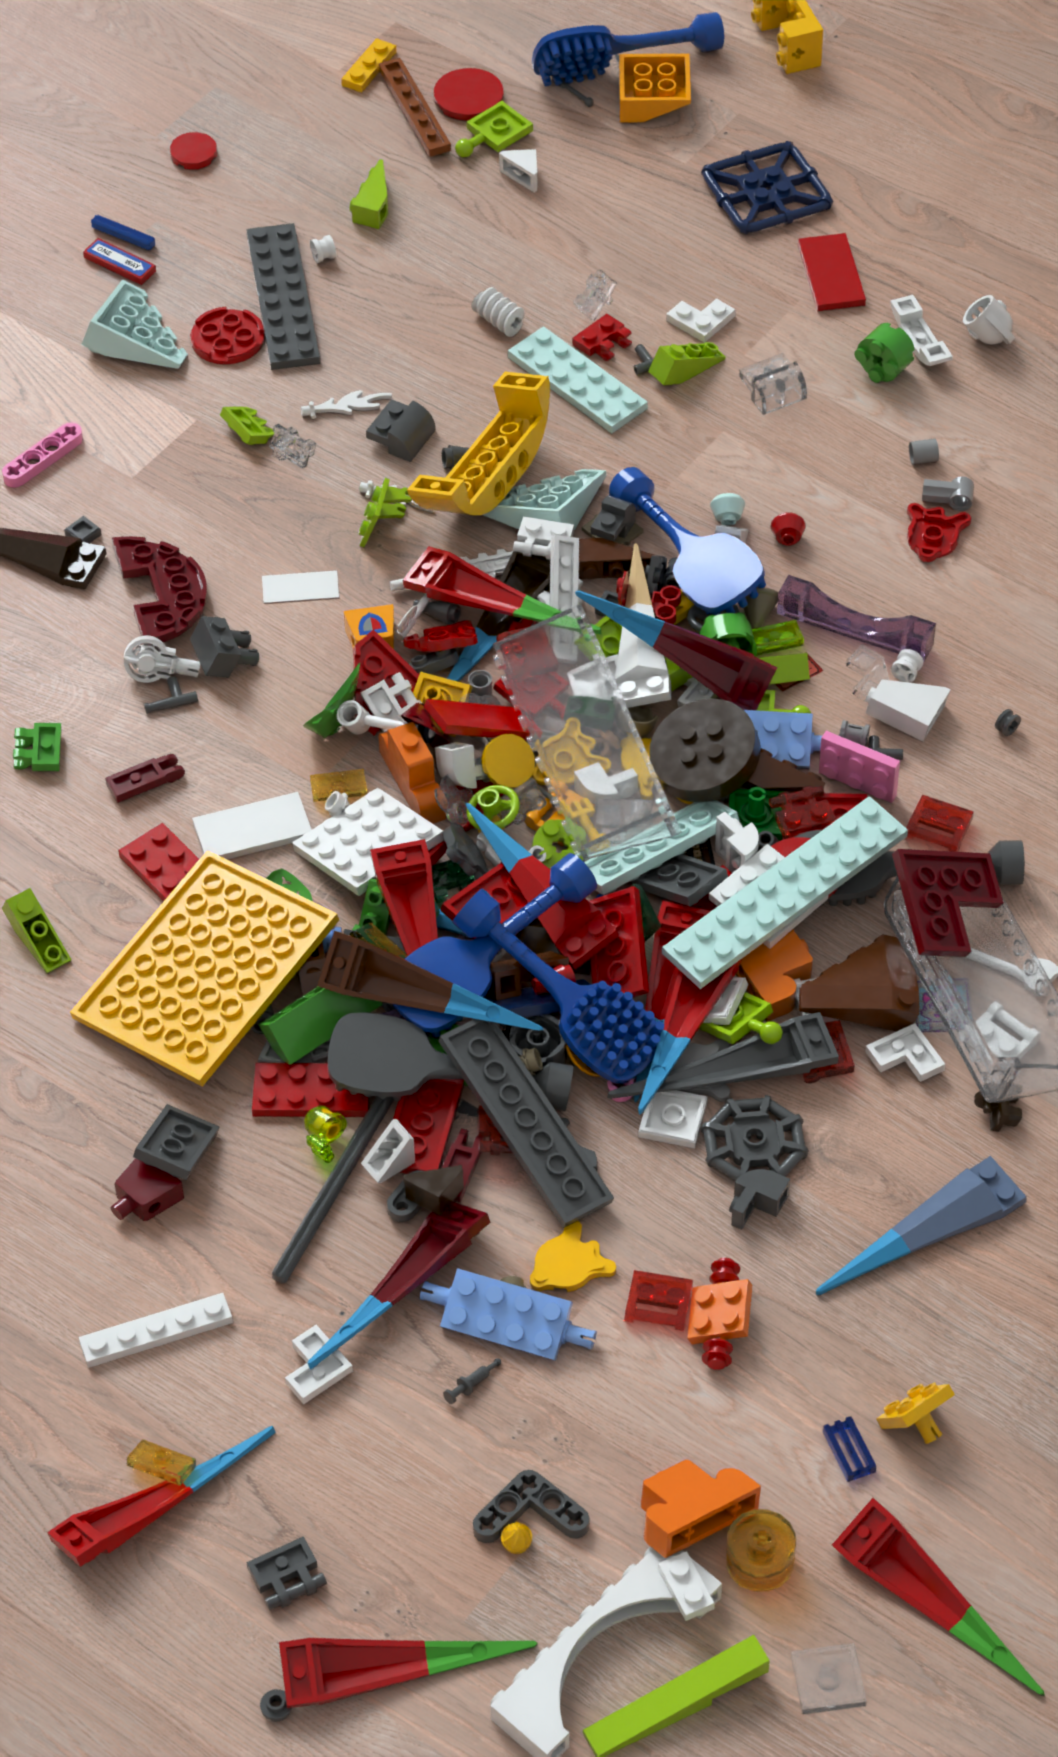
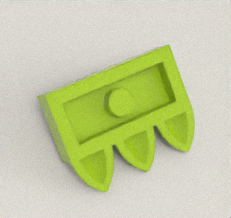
[220,406,276,445]

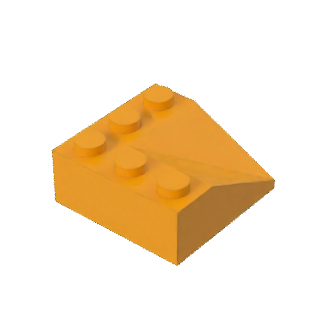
[619,53,691,123]

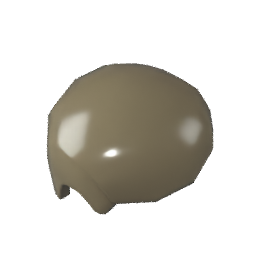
[615,706,658,739]

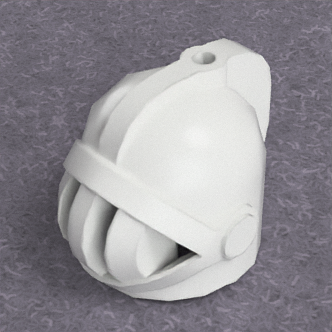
[963,295,1015,345]

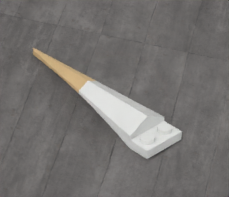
[615,543,671,709]

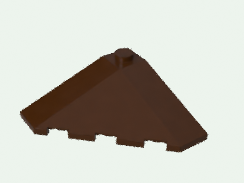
[799,934,919,1031]

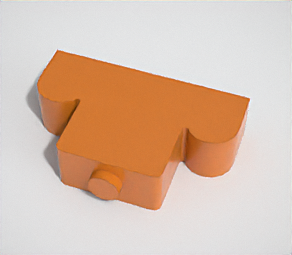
[378,722,446,824]
[735,929,813,1022]
[641,1460,761,1559]

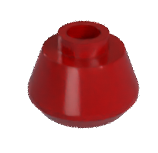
[770,512,806,546]

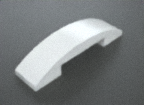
[890,295,953,366]

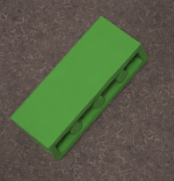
[259,986,383,1065]

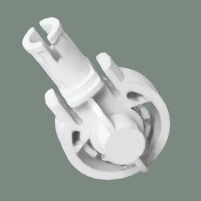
[124,636,200,683]

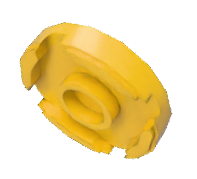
[481,734,535,789]

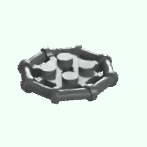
[701,1095,809,1181]

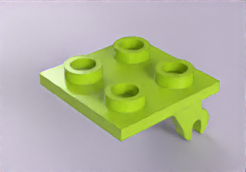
[358,478,412,548]

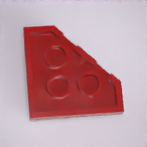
[353,629,419,736]

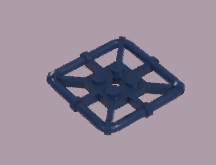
[701,141,833,234]

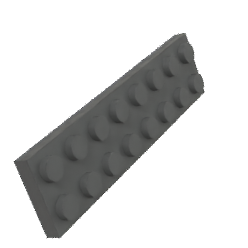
[246,223,320,370]
[439,1019,614,1228]

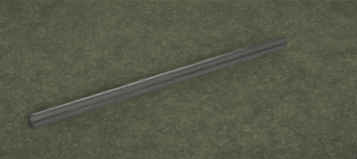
[272,1032,430,1284]

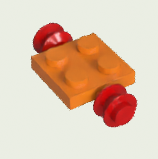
[687,1257,753,1370]

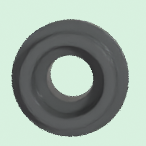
[260,1689,292,1722]

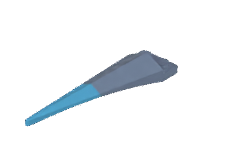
[816,1156,1027,1295]

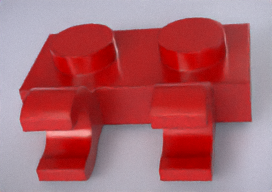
[572,313,632,361]

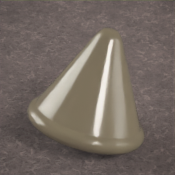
[744,587,782,631]

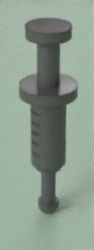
[443,1358,501,1404]

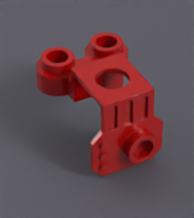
[616,571,681,624]

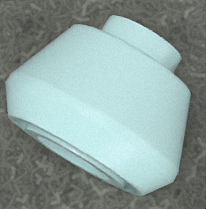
[710,493,745,525]

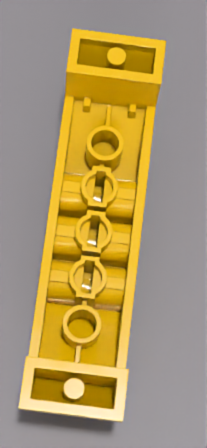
[407,372,550,515]

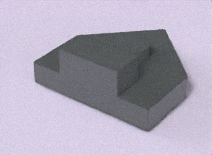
[644,555,667,599]

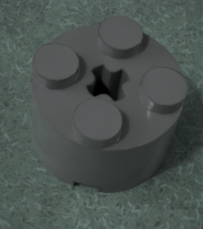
[509,1014,567,1074]

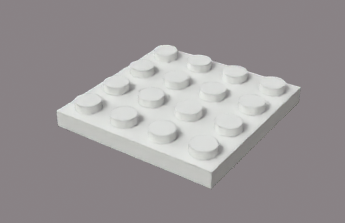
[292,788,444,896]

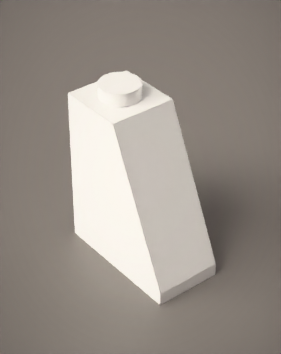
[865,679,951,742]

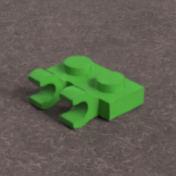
[13,723,62,771]

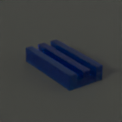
[822,1416,877,1482]

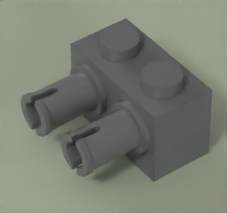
[190,616,259,678]

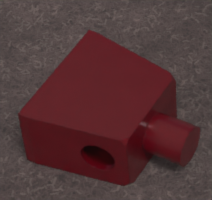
[110,1158,184,1221]

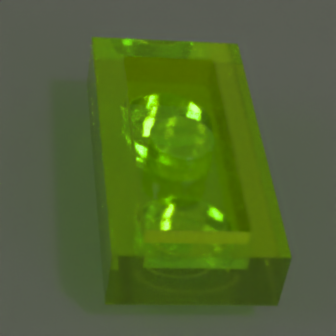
[750,620,804,656]

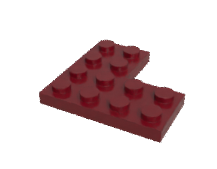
[892,849,1004,957]

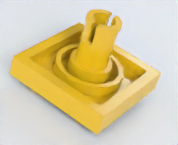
[413,672,472,737]
[876,1383,955,1444]

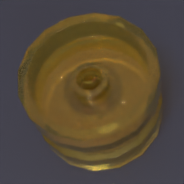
[726,1509,796,1592]

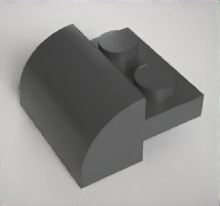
[366,399,436,462]

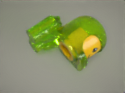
[304,1105,347,1163]

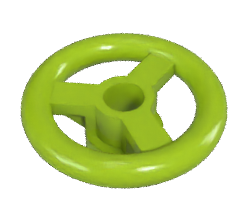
[467,785,520,830]

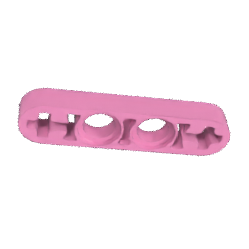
[2,423,83,488]

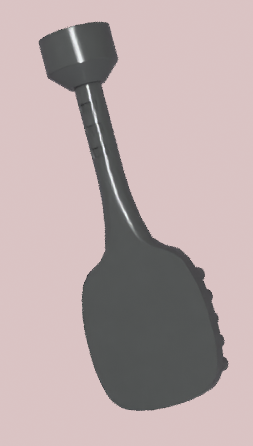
[796,830,1025,907]
[327,1012,573,1112]

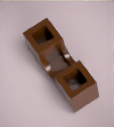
[485,951,569,1001]

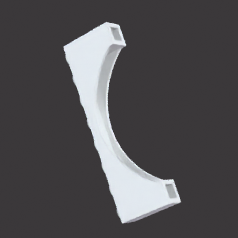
[490,1547,722,1757]

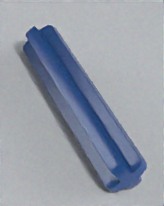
[91,215,156,250]

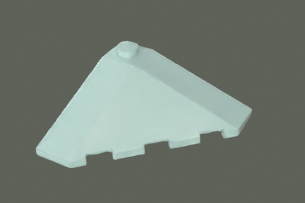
[81,279,188,369]
[483,469,607,530]

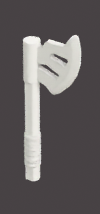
[395,594,431,641]

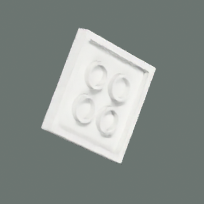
[709,844,828,949]

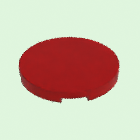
[434,68,504,121]
[190,307,265,365]

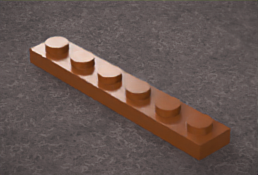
[379,58,451,157]

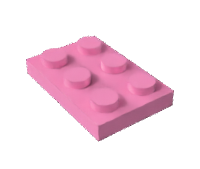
[819,731,900,803]

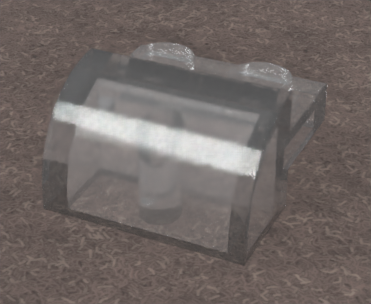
[739,353,807,415]

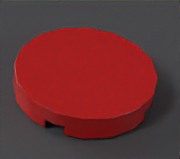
[170,132,217,170]

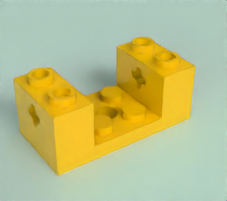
[751,0,823,74]

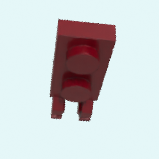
[105,753,185,803]
[442,1128,486,1203]

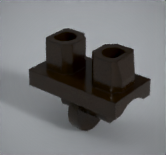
[974,1072,1022,1132]

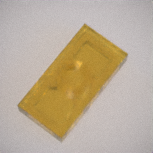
[310,769,367,802]
[127,1439,196,1486]

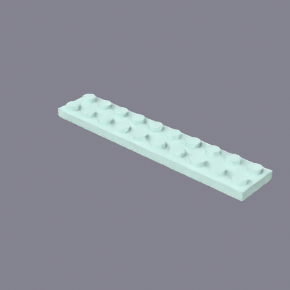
[662,796,908,989]

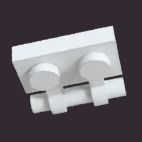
[513,516,574,560]
[361,672,422,732]

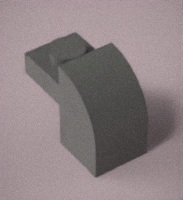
[590,495,636,542]
[729,1169,790,1230]

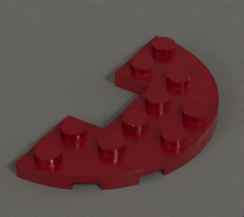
[112,536,207,644]

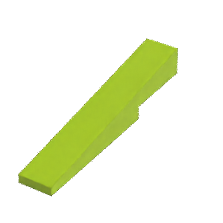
[583,1634,770,1757]

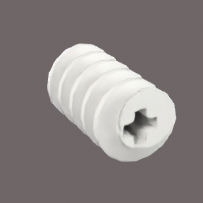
[471,287,525,337]

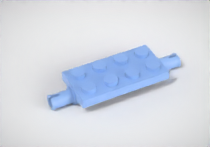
[744,710,822,769]
[420,1268,597,1361]

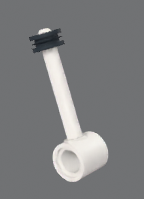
[337,700,436,744]

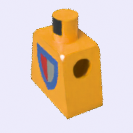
[344,604,395,649]

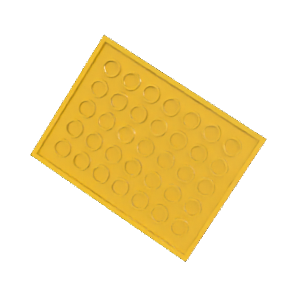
[70,850,339,1087]

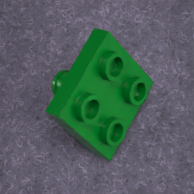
[729,787,785,841]

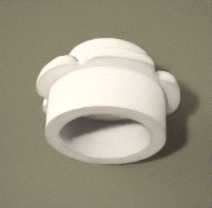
[325,791,350,816]

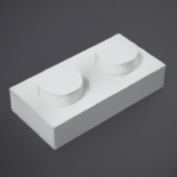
[658,1551,715,1621]

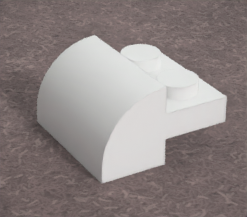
[715,812,759,873]

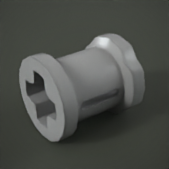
[839,720,870,747]

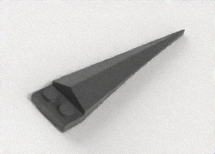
[607,1012,839,1099]

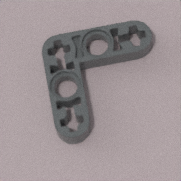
[473,1470,589,1543]

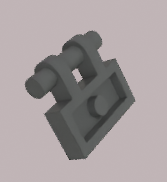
[246,1536,327,1610]

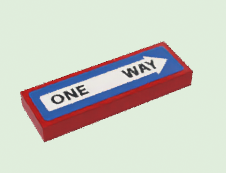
[83,238,156,285]

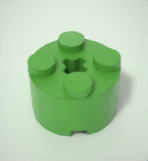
[854,323,915,383]
[700,613,757,657]

